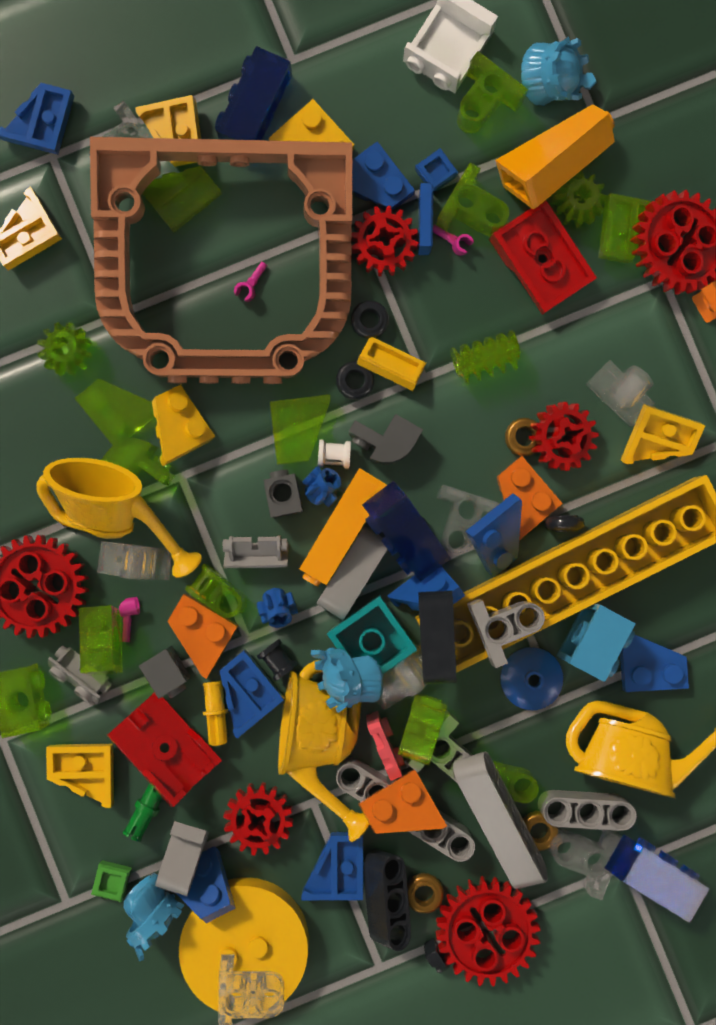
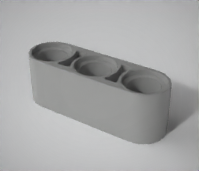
[316,526,391,620]
[537,790,637,831]

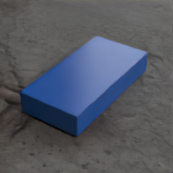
[418,183,433,255]

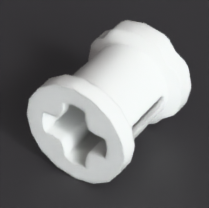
[318,439,351,469]

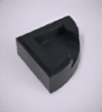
[424,938,450,974]

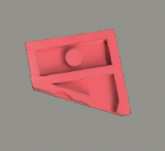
[366,711,405,781]

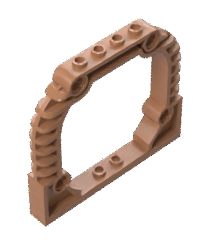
[90,137,352,384]

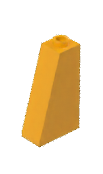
[495,104,615,209]
[299,468,387,587]

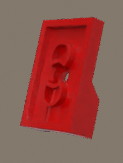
[489,200,597,315]
[107,692,222,807]

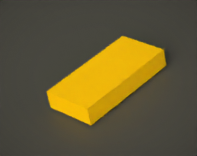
[356,337,426,391]

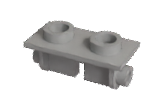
[223,535,289,568]
[48,645,113,704]

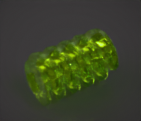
[450,330,520,385]

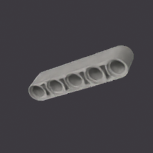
[453,751,548,889]
[336,757,475,862]

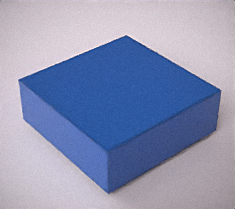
[415,148,459,194]

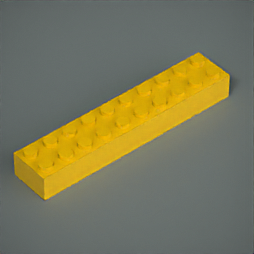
[415,475,716,673]

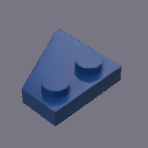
[0,83,74,155]
[352,141,415,211]
[387,560,465,611]
[219,649,285,738]
[301,832,363,901]
[176,846,236,923]

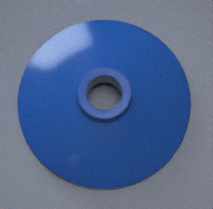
[500,647,563,710]

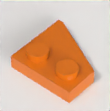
[497,456,563,540]
[167,593,239,679]
[358,770,447,834]

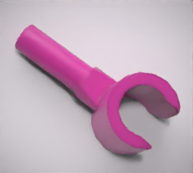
[433,224,474,256]
[234,261,267,302]
[119,597,140,642]

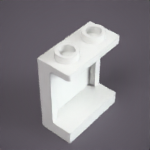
[403,0,498,93]

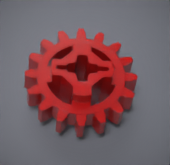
[351,205,419,277]
[529,402,599,471]
[223,782,293,856]

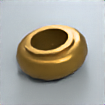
[505,418,537,456]
[523,811,559,851]
[407,873,444,914]

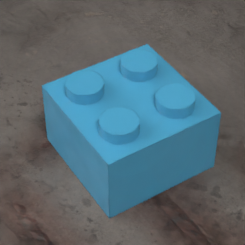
[556,603,636,682]

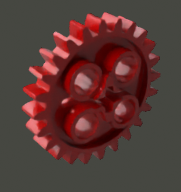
[630,190,716,295]
[0,535,89,638]
[435,876,541,987]

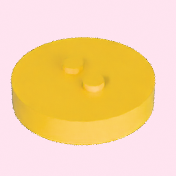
[179,877,309,1017]

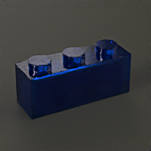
[215,46,292,140]
[362,481,451,582]
[604,834,709,923]

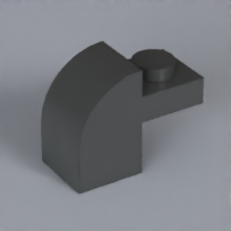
[349,414,423,465]

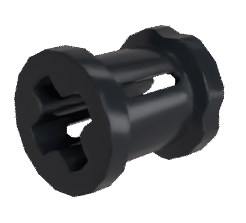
[257,639,298,681]

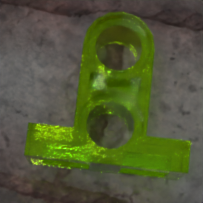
[457,51,528,134]
[436,162,509,237]
[398,693,449,766]

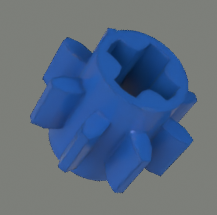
[302,466,343,507]
[256,588,298,628]

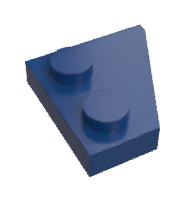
[465,493,522,577]
[620,635,689,692]

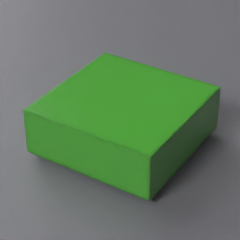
[91,860,132,902]

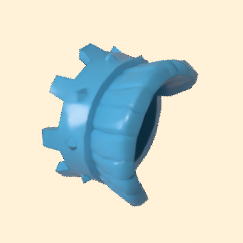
[521,37,597,106]
[311,647,383,713]
[123,873,184,962]

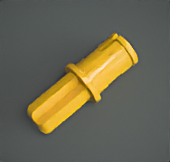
[203,681,228,746]

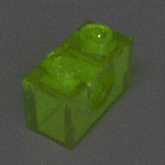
[79,605,123,676]
[0,663,52,738]

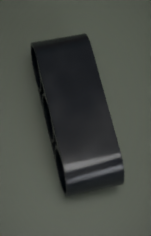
[418,590,457,684]
[363,849,411,951]

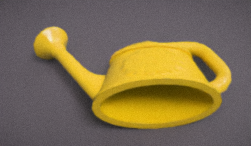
[36,458,202,578]
[278,660,370,842]
[566,700,716,798]

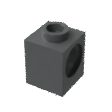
[263,469,304,518]
[139,646,191,699]

